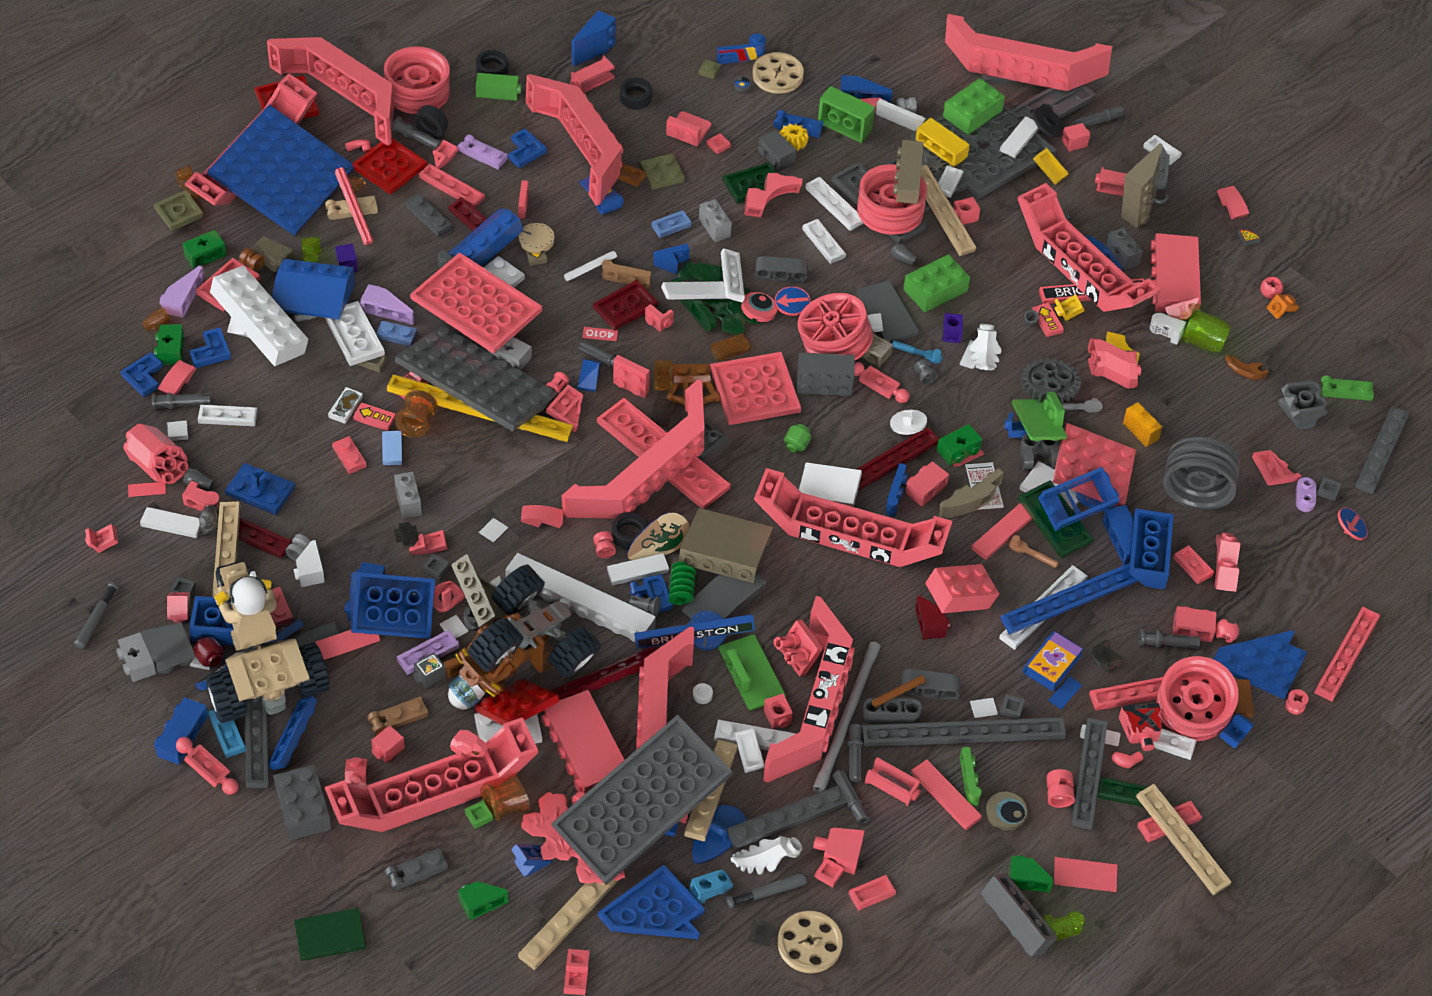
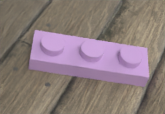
[397,630,459,675]

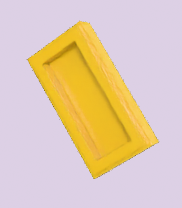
[1033,148,1069,185]

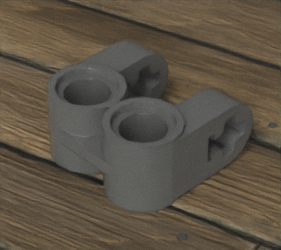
[1019,433,1060,469]

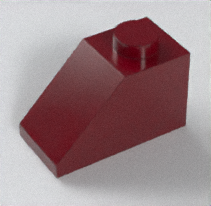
[915,596,950,640]

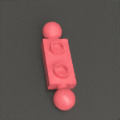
[854,361,910,403]
[176,737,239,795]

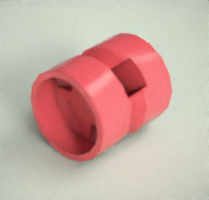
[1046,769,1075,808]

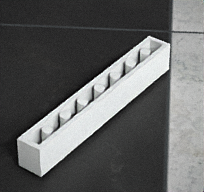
[505,553,656,642]

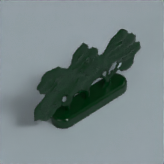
[671,262,760,336]

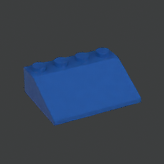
[271,259,356,319]
[350,572,435,639]

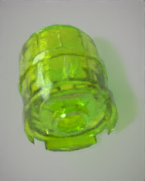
[1181,308,1231,353]

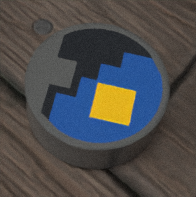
[734,76,751,92]

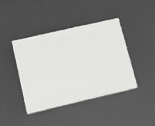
[1019,461,1079,510]
[799,463,862,507]

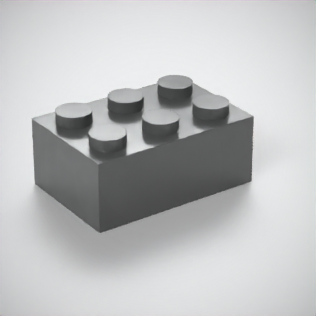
[796,353,855,396]
[273,765,331,840]

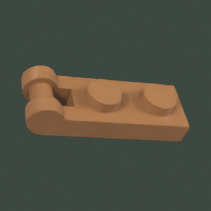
[602,260,651,289]
[367,696,428,735]

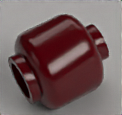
[193,637,224,667]

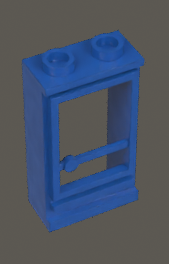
[1038,467,1120,531]

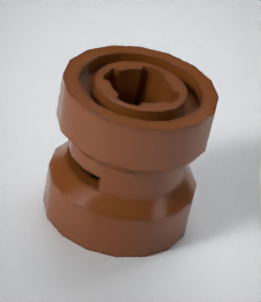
[239,247,265,272]

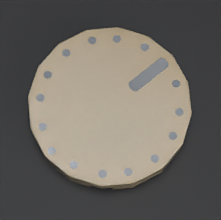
[519,223,555,253]

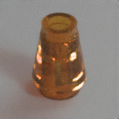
[141,308,171,331]

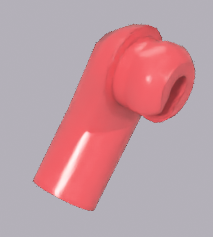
[345,140,371,152]
[1112,751,1143,769]

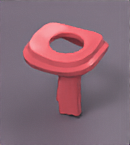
[433,581,465,613]

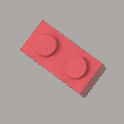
[905,462,949,507]
[1173,606,1216,642]

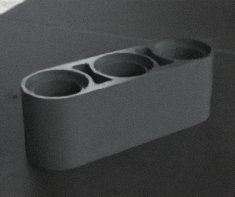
[755,256,808,283]
[902,669,960,701]
[862,698,922,724]

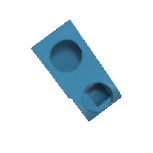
[689,870,733,904]

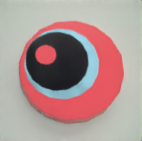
[741,292,777,322]

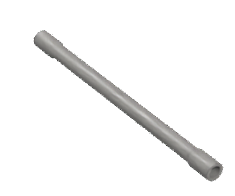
[813,641,881,793]

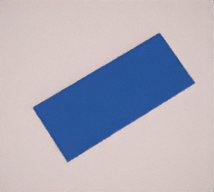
[1048,676,1082,709]

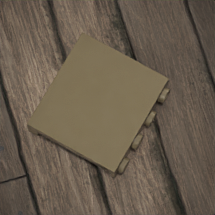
[679,508,773,583]
[451,554,519,628]

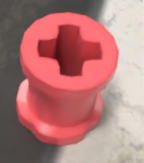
[546,372,569,394]

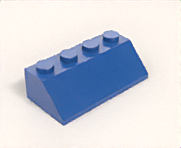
[448,209,524,267]
[1129,508,1174,590]

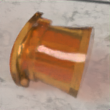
[395,390,438,438]
[480,775,530,823]

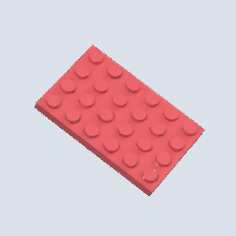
[410,252,542,354]

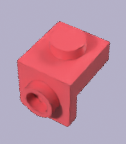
[645,304,674,332]
[85,524,119,553]
[345,757,367,786]

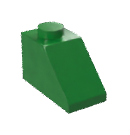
[1008,855,1053,893]
[458,881,508,920]

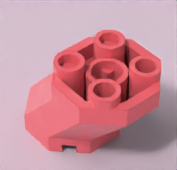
[1088,338,1141,388]
[123,423,188,484]

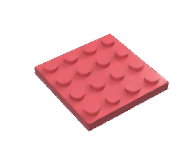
[710,352,801,425]
[1052,423,1136,507]

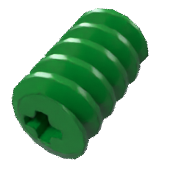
[669,561,696,606]

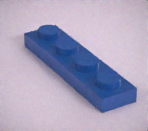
[268,696,318,770]

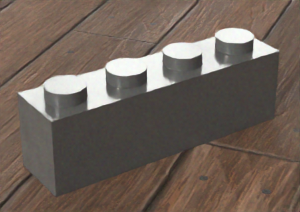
[980,873,1058,957]

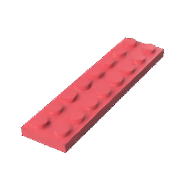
[597,398,731,509]

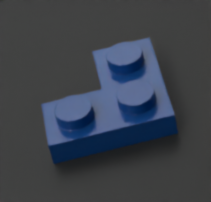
[508,128,547,168]
[189,327,231,368]
[120,352,163,398]

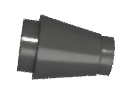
[890,242,918,266]
[183,468,214,491]

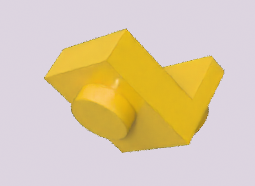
[1054,295,1085,321]

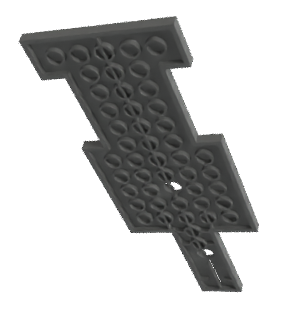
[831,84,1096,244]

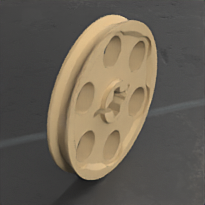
[753,52,804,94]
[778,911,843,973]

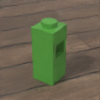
[476,73,522,101]

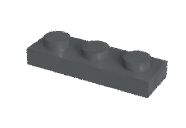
[405,194,452,237]

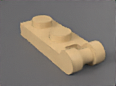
[325,196,378,220]

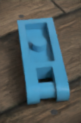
[207,710,245,758]

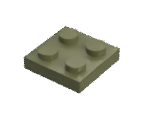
[640,153,685,190]
[154,190,203,231]

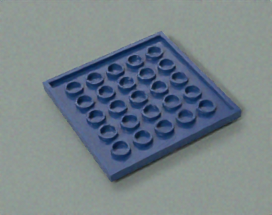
[207,105,354,236]

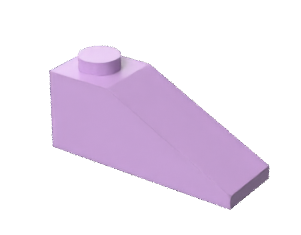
[160,266,205,318]
[361,284,414,325]

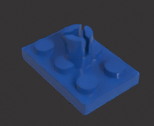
[225,463,295,515]

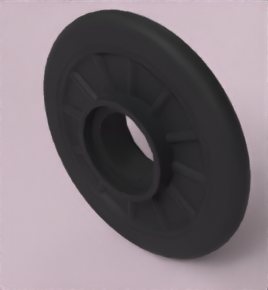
[1033,107,1064,138]

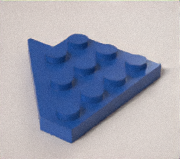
[1213,631,1307,699]
[598,865,705,939]

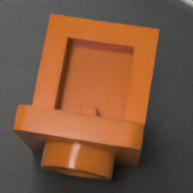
[1267,294,1300,319]

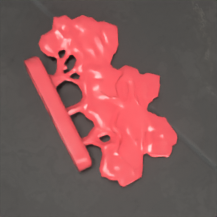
[521,791,625,884]

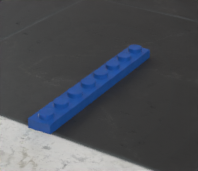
[1000,563,1138,635]

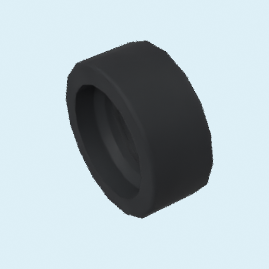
[476,50,508,75]
[620,78,652,110]
[414,105,448,139]
[611,512,648,550]

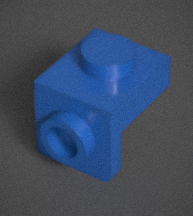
[1005,413,1026,439]
[1219,713,1254,749]

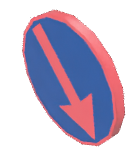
[775,287,810,316]
[1338,507,1368,540]

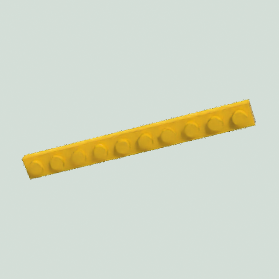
[387,374,573,442]

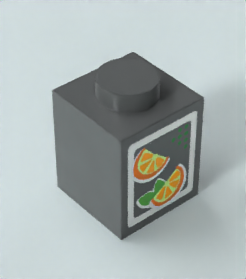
[413,653,446,689]

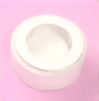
[693,683,713,704]

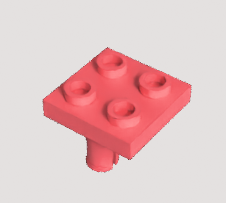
[774,620,824,677]

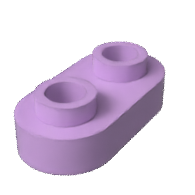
[1296,477,1316,512]

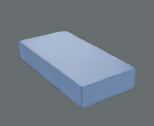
[382,431,402,466]

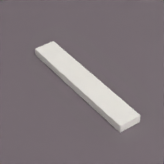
[999,565,1088,650]

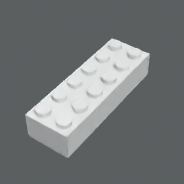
[210,265,308,366]

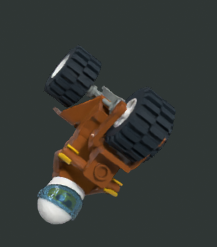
[448,564,602,710]

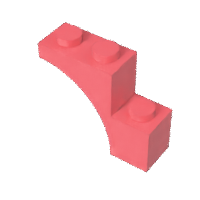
[744,173,802,218]
[1214,532,1240,592]

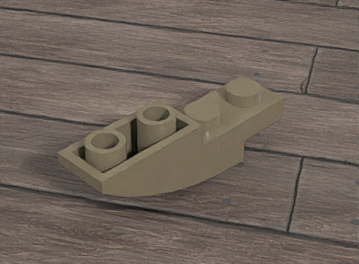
[939,468,1004,519]

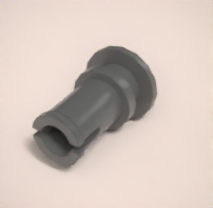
[629,595,661,616]

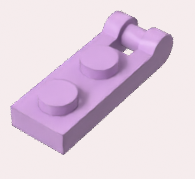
[457,134,508,170]

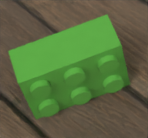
[943,78,1005,135]
[818,86,875,143]
[903,254,970,313]

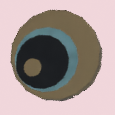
[985,791,1027,831]

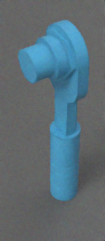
[892,340,942,364]

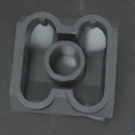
[1277,380,1328,430]
[140,623,195,674]

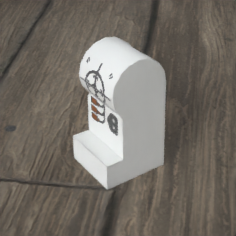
[1150,313,1186,345]

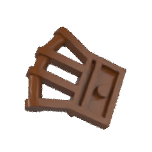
[666,364,720,407]

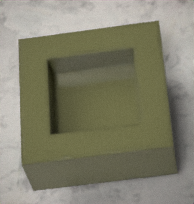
[698,59,721,80]

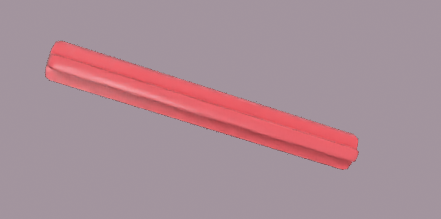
[335,167,373,245]

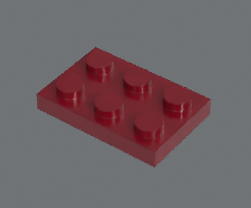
[593,280,658,331]

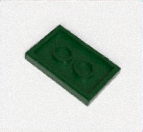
[722,162,777,204]
[294,908,366,961]

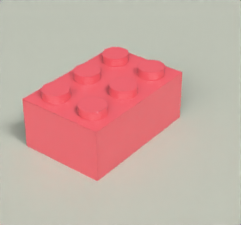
[925,564,999,613]

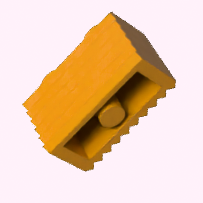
[1123,402,1163,447]

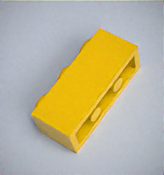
[915,118,970,167]

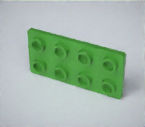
[1012,392,1067,441]
[718,635,786,711]

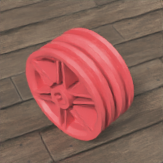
[384,47,450,114]
[857,164,927,235]
[798,293,873,361]
[1156,656,1239,741]

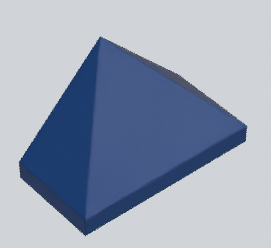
[577,359,602,392]

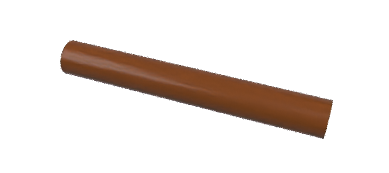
[872,675,926,707]

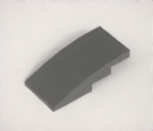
[681,574,767,619]

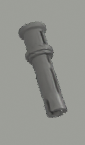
[392,117,442,150]
[152,393,210,411]
[1138,628,1200,649]

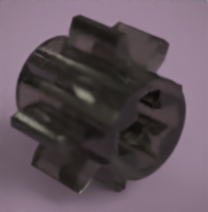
[394,521,418,546]

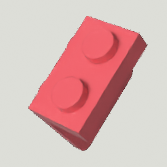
[666,112,711,146]

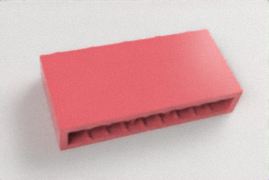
[1150,233,1201,315]
[541,690,624,794]

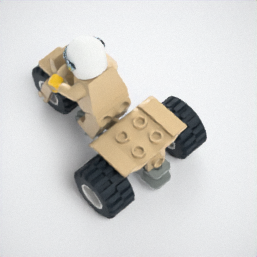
[206,561,330,724]

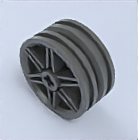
[1163,437,1241,510]

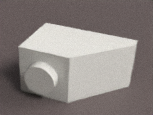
[293,540,325,587]

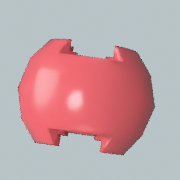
[1260,277,1283,299]
[1215,619,1239,642]

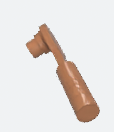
[1009,535,1059,569]

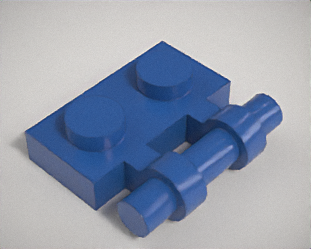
[630,574,673,613]

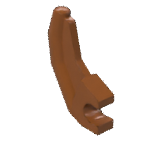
[1225,355,1269,380]

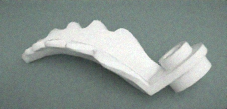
[969,324,1001,371]
[731,836,802,874]

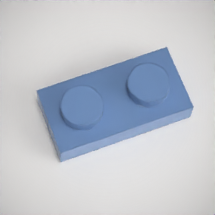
[652,210,691,238]
[376,321,417,346]

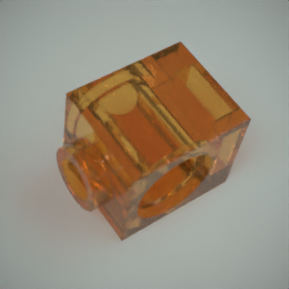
[654,361,673,390]

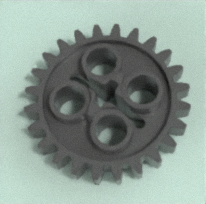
[1021,357,1081,404]

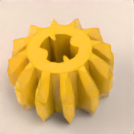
[780,123,809,151]

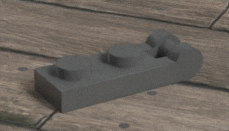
[385,848,448,890]

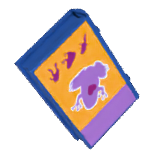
[1023,631,1083,692]

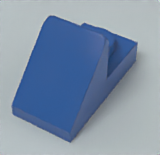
[653,243,690,274]
[511,844,553,877]

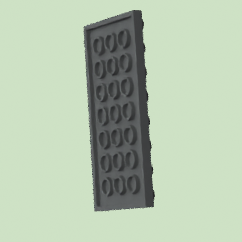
[395,325,559,432]
[551,715,733,885]

